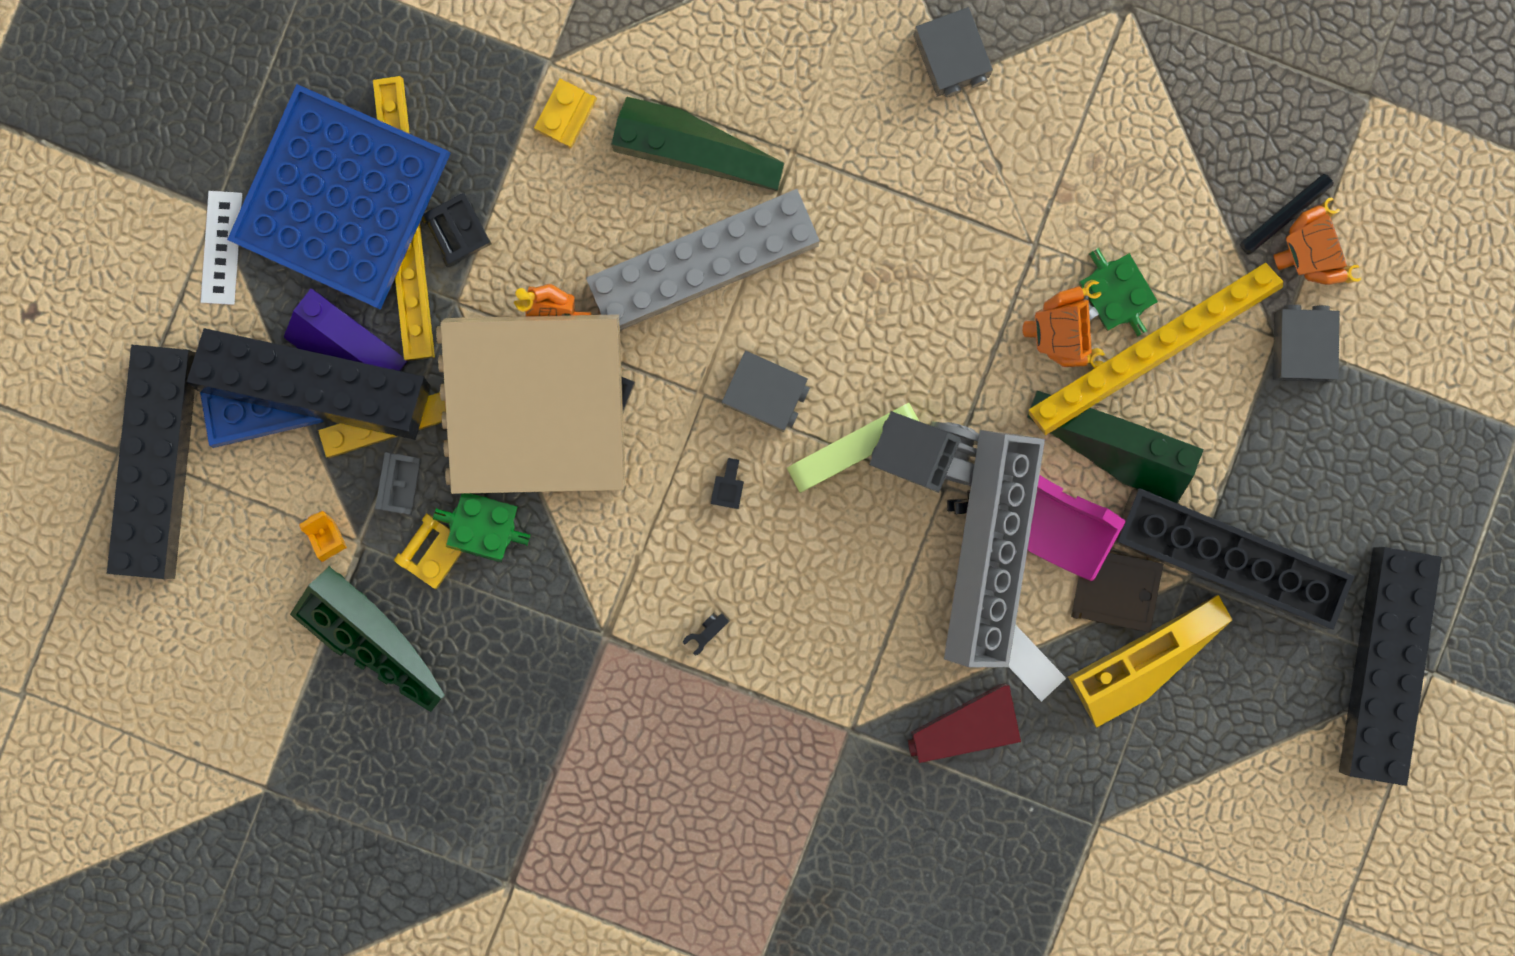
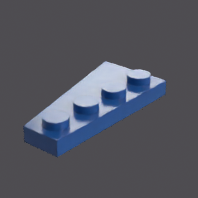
[200,392,324,448]

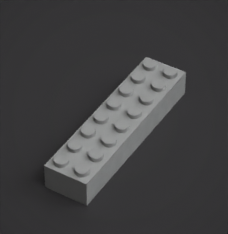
[586,189,820,331]
[944,430,1045,667]

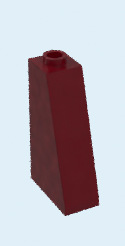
[908,683,1021,763]

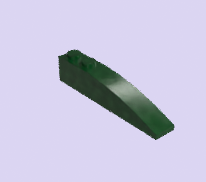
[611,97,784,191]
[1027,390,1204,503]
[290,566,445,712]

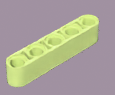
[787,403,919,493]

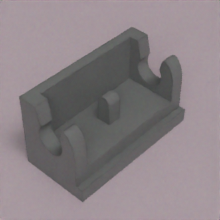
[375,452,421,515]

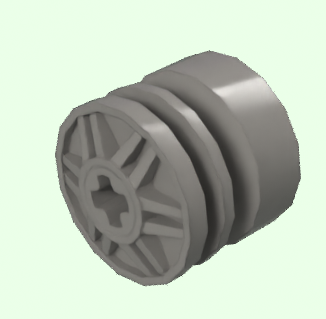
[930,421,979,486]

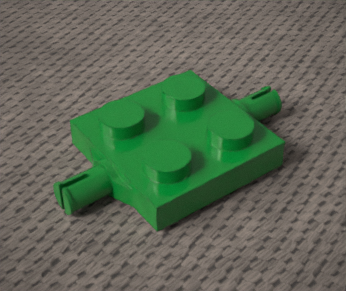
[1079,248,1158,337]
[433,493,531,563]

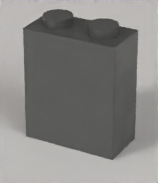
[913,7,993,97]
[1273,305,1340,382]
[722,350,810,432]
[869,411,961,493]

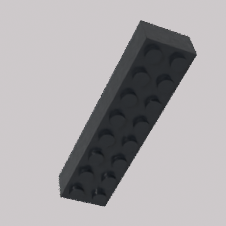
[187,328,431,440]
[106,344,196,579]
[1114,488,1355,630]
[1339,547,1442,786]

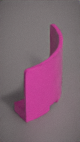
[1027,475,1126,581]

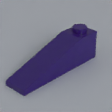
[284,289,408,371]

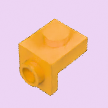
[299,511,347,562]

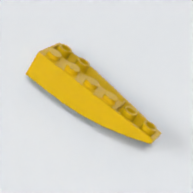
[1068,595,1232,728]

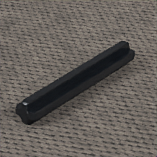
[1240,174,1334,255]

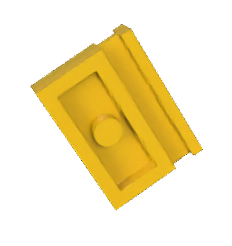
[534,78,597,149]

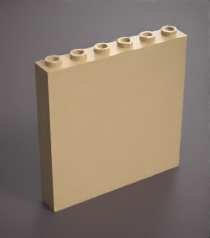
[436,315,626,494]

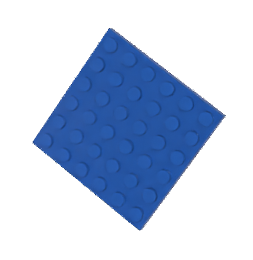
[227,84,451,309]

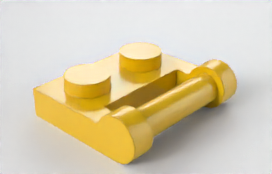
[394,513,463,589]

